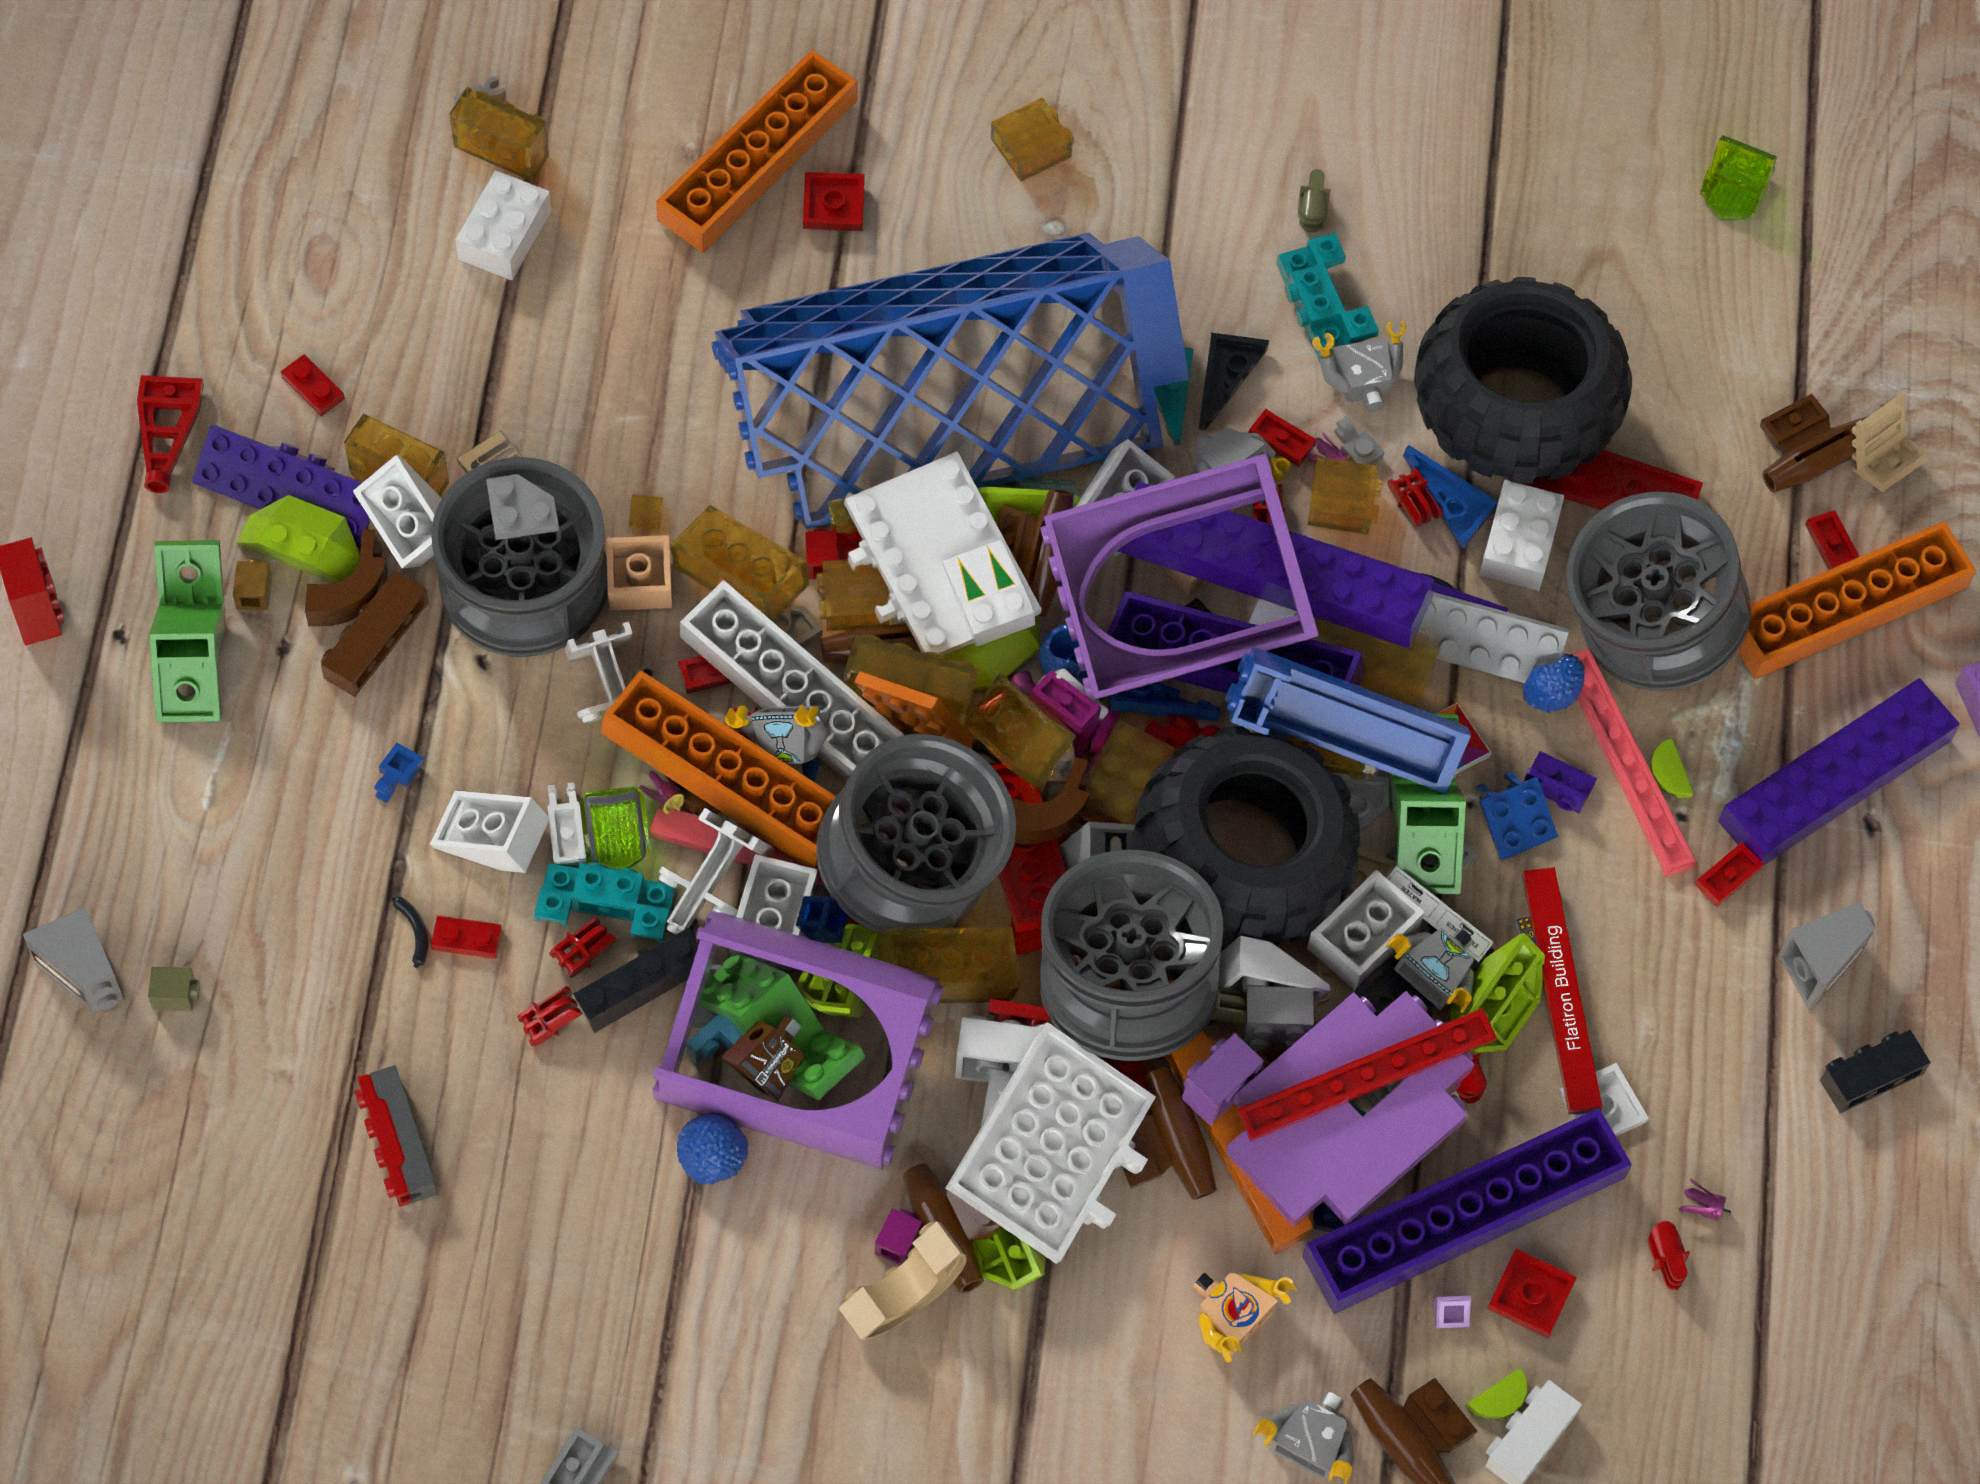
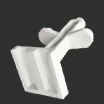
[565,621,633,751]
[658,808,775,935]

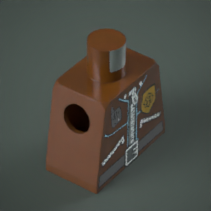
[721,1015,803,1102]

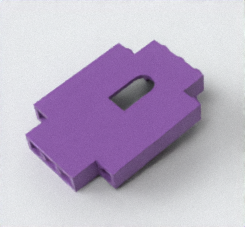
[1226,991,1474,1227]

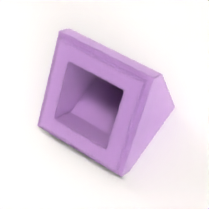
[1433,1296,1471,1329]

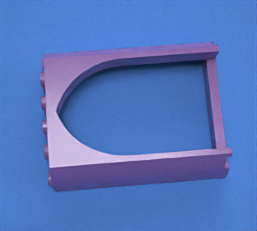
[1040,454,1319,700]
[653,910,944,1170]

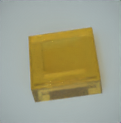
[629,494,663,529]

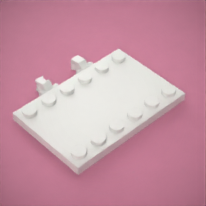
[844,452,1041,663]
[946,1022,1156,1264]

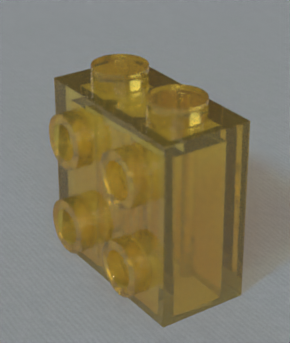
[990,97,1074,181]
[1307,457,1383,534]
[817,560,889,631]

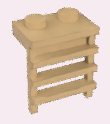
[1852,391,1927,492]

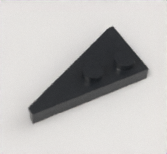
[1198,332,1269,430]

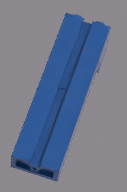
[1225,646,1471,794]

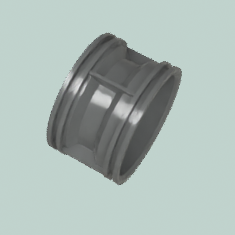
[431,457,608,657]
[1566,492,1751,691]
[816,734,1016,939]
[1040,850,1223,1061]

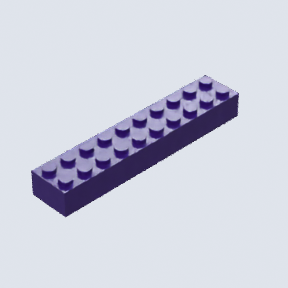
[1117,481,1433,649]
[1302,1108,1632,1314]

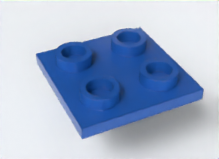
[1476,772,1558,860]

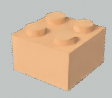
[606,535,672,611]

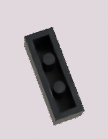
[1820,1029,1931,1113]

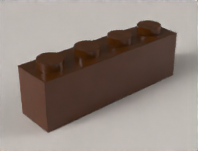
[321,571,429,697]

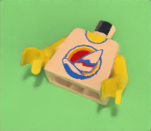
[1193,1272,1298,1363]

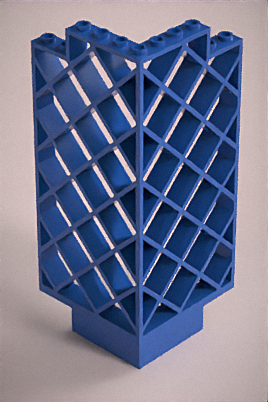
[711,232,1189,529]

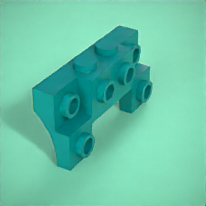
[1277,233,1379,362]
[534,862,676,943]

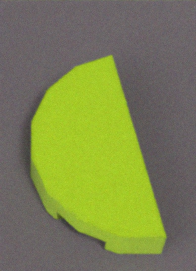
[1649,738,1694,798]
[1465,1367,1527,1421]

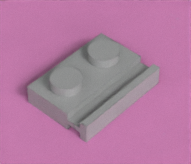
[540,1427,619,1484]

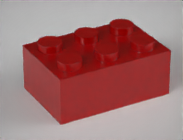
[0,537,65,646]

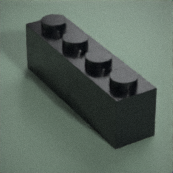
[573,928,698,1033]

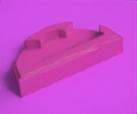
[1090,706,1120,756]

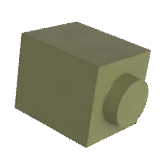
[148,967,200,1011]

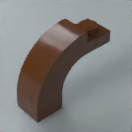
[305,529,388,626]
[1011,757,1091,844]

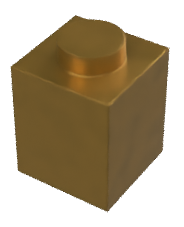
[233,559,272,611]

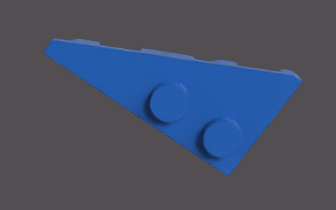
[1403,445,1498,549]
[1108,682,1221,721]

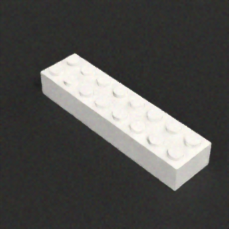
[680,580,904,781]

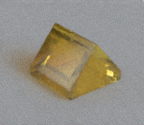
[828,497,857,534]

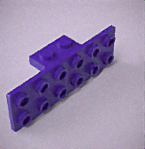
[192,425,371,548]

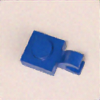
[374,742,424,803]

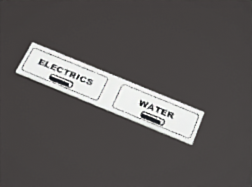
[1387,866,1494,962]

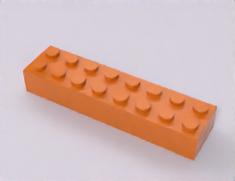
[656,49,858,253]
[1738,521,1977,680]
[601,670,836,869]

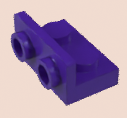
[1524,751,1597,814]

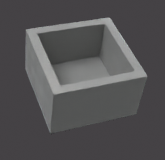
[1242,986,1314,1051]

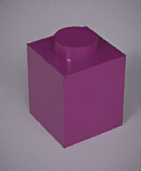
[875,1208,923,1265]

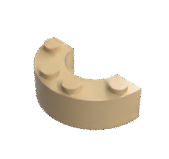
[838,1221,967,1340]

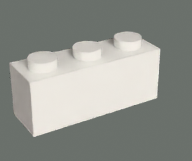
[1485,1380,1582,1484]

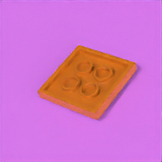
[854,671,974,748]

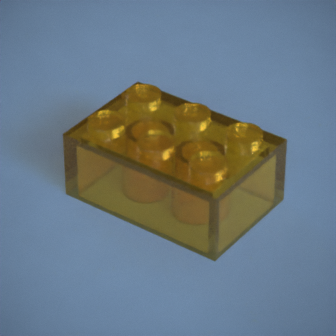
[449,87,549,182]
[344,413,449,496]
[1082,720,1176,825]

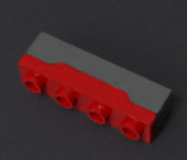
[354,1065,438,1207]

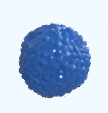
[1038,624,1088,686]
[1522,653,1585,713]
[677,1113,749,1184]

